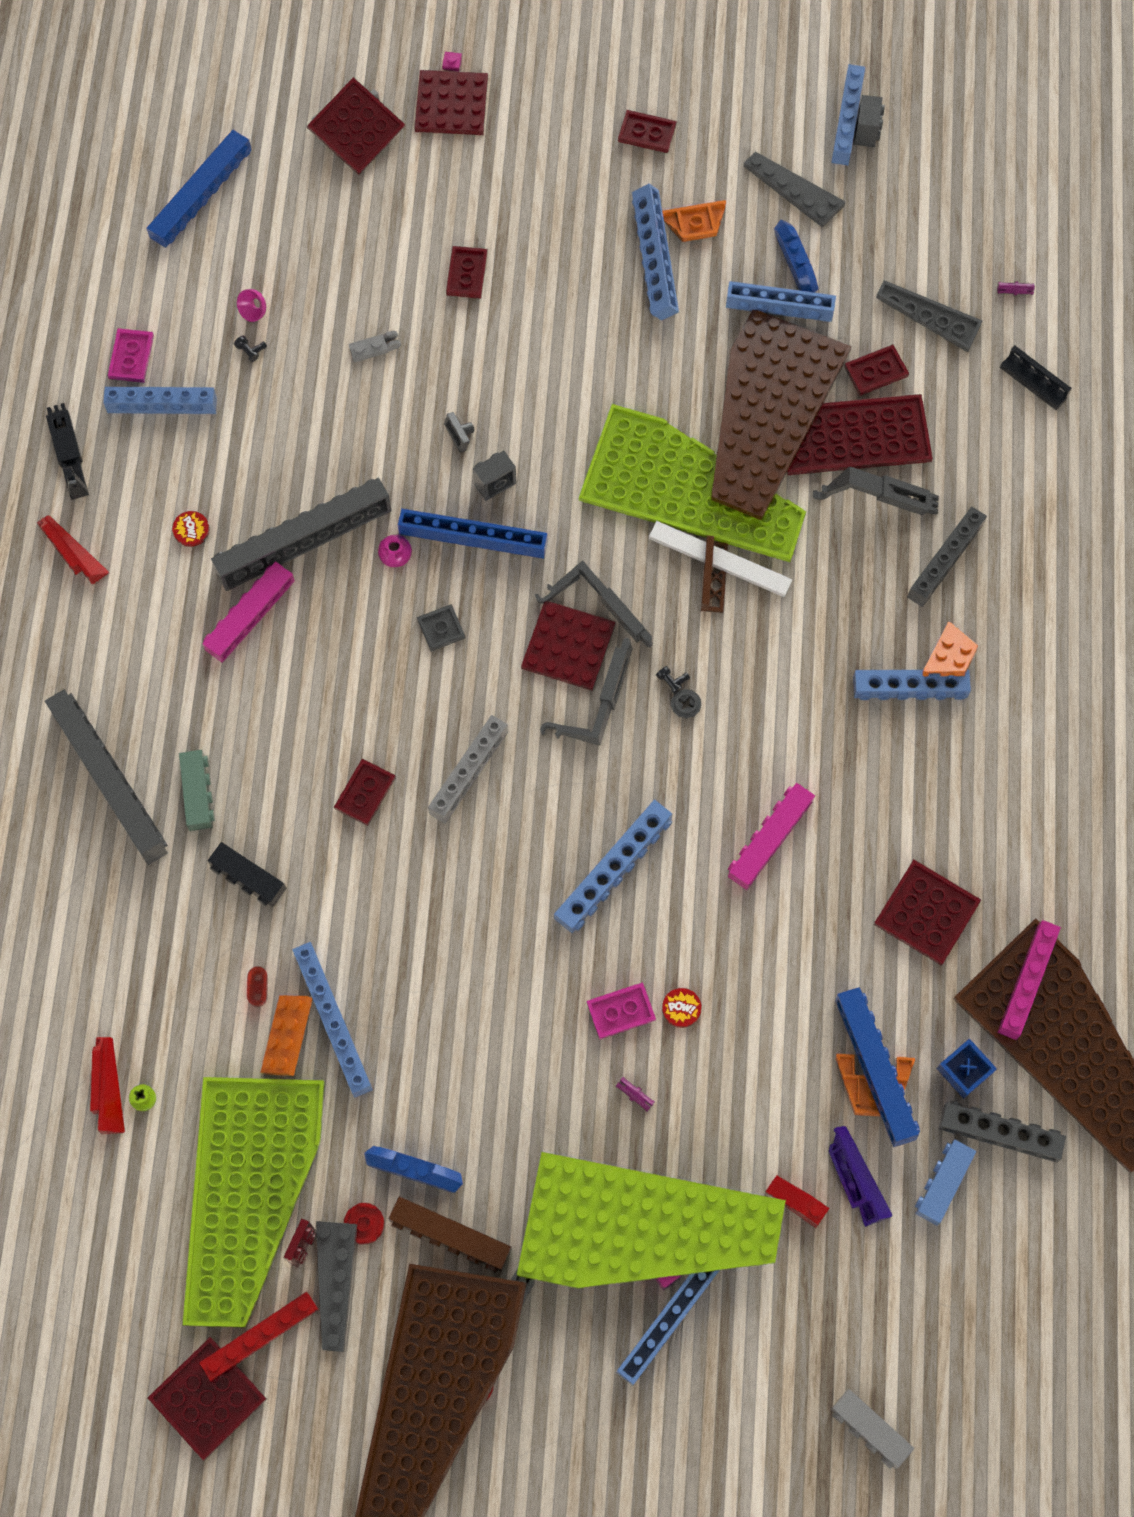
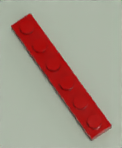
[199,1291,318,1382]

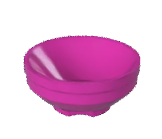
[237,289,266,322]
[378,534,412,567]

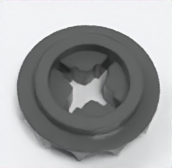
[671,689,701,719]

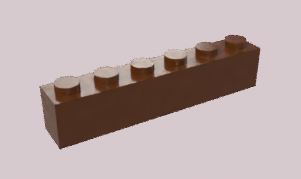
[388,1196,512,1273]

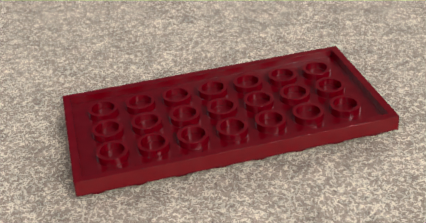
[787,394,933,475]

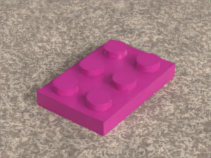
[108,328,154,383]
[586,982,656,1040]

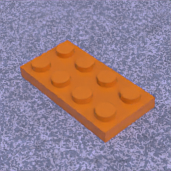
[260,995,313,1076]

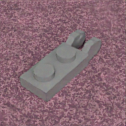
[349,330,401,362]

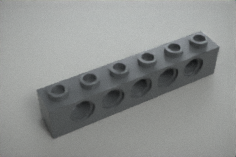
[907,506,987,607]
[938,1101,1066,1163]

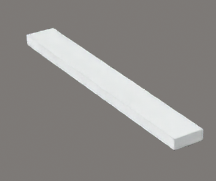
[649,521,792,597]

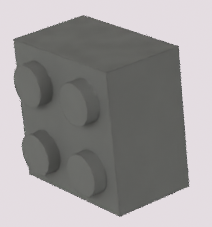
[854,95,885,147]
[473,450,517,501]

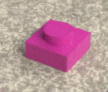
[442,51,462,72]

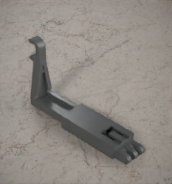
[813,467,939,515]
[535,561,653,647]
[540,638,633,745]

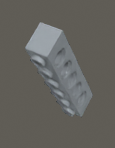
[428,715,508,824]

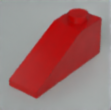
[765,1175,830,1228]

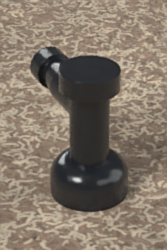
[234,335,267,362]
[656,666,690,694]

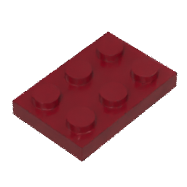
[618,110,677,153]
[446,246,488,299]
[844,344,909,396]
[334,759,396,826]
[283,1218,317,1268]

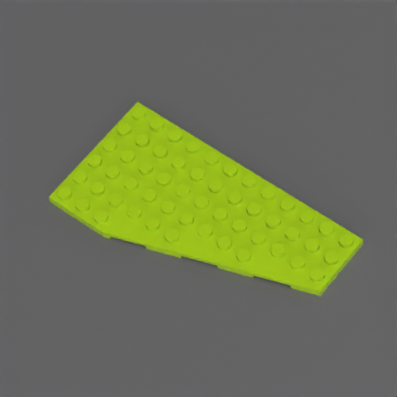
[579,404,806,562]
[183,1077,325,1328]
[517,1152,786,1289]

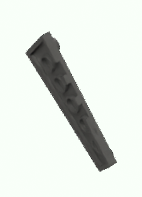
[744,151,845,227]
[876,280,983,352]
[316,1221,358,1352]

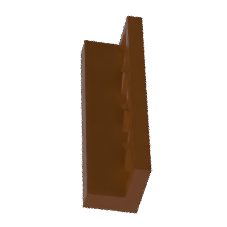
[701,536,728,613]

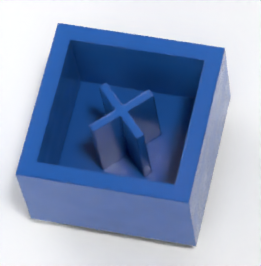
[936,1038,997,1099]

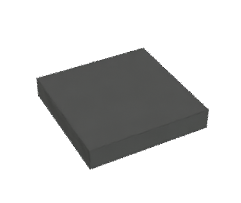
[417,604,466,652]

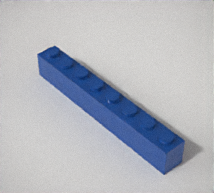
[146,129,252,248]
[398,508,548,559]
[835,987,920,1148]

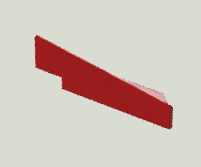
[37,515,109,585]
[90,1037,125,1134]

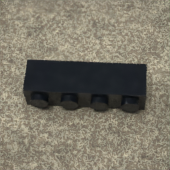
[207,842,287,907]

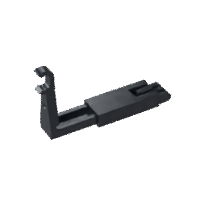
[46,403,89,500]

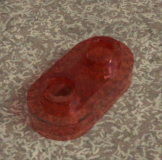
[247,966,268,1007]

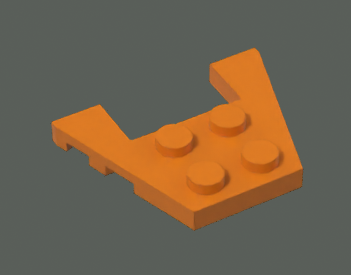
[836,1054,915,1117]

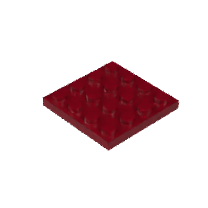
[414,70,488,135]
[307,77,405,175]
[521,601,616,691]
[873,859,981,966]
[147,1337,267,1461]

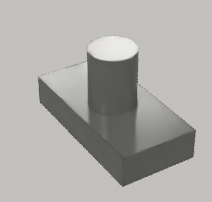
[444,412,474,453]

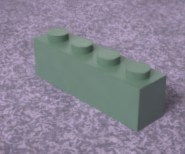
[179,750,215,831]

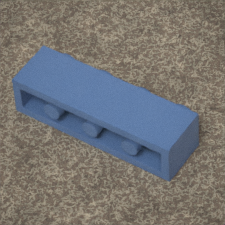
[915,1139,977,1226]

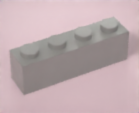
[830,1389,914,1469]

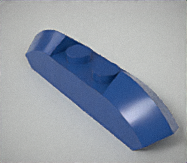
[774,219,819,292]
[364,1146,463,1193]

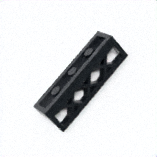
[1000,345,1072,410]

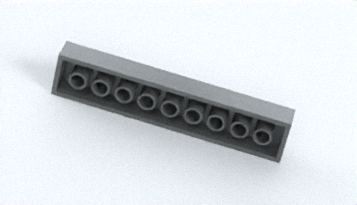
[211,477,392,591]
[45,689,168,865]

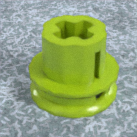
[129,1084,156,1111]

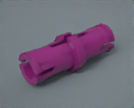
[997,281,1035,296]
[616,1077,655,1112]

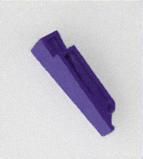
[828,1126,893,1227]

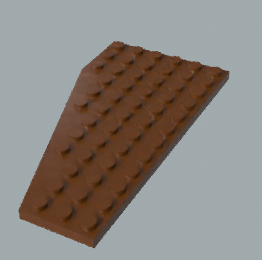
[711,310,852,521]
[953,918,1134,1173]
[355,1264,526,1517]

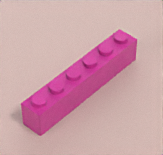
[202,561,295,663]
[728,782,815,890]
[997,920,1061,1040]

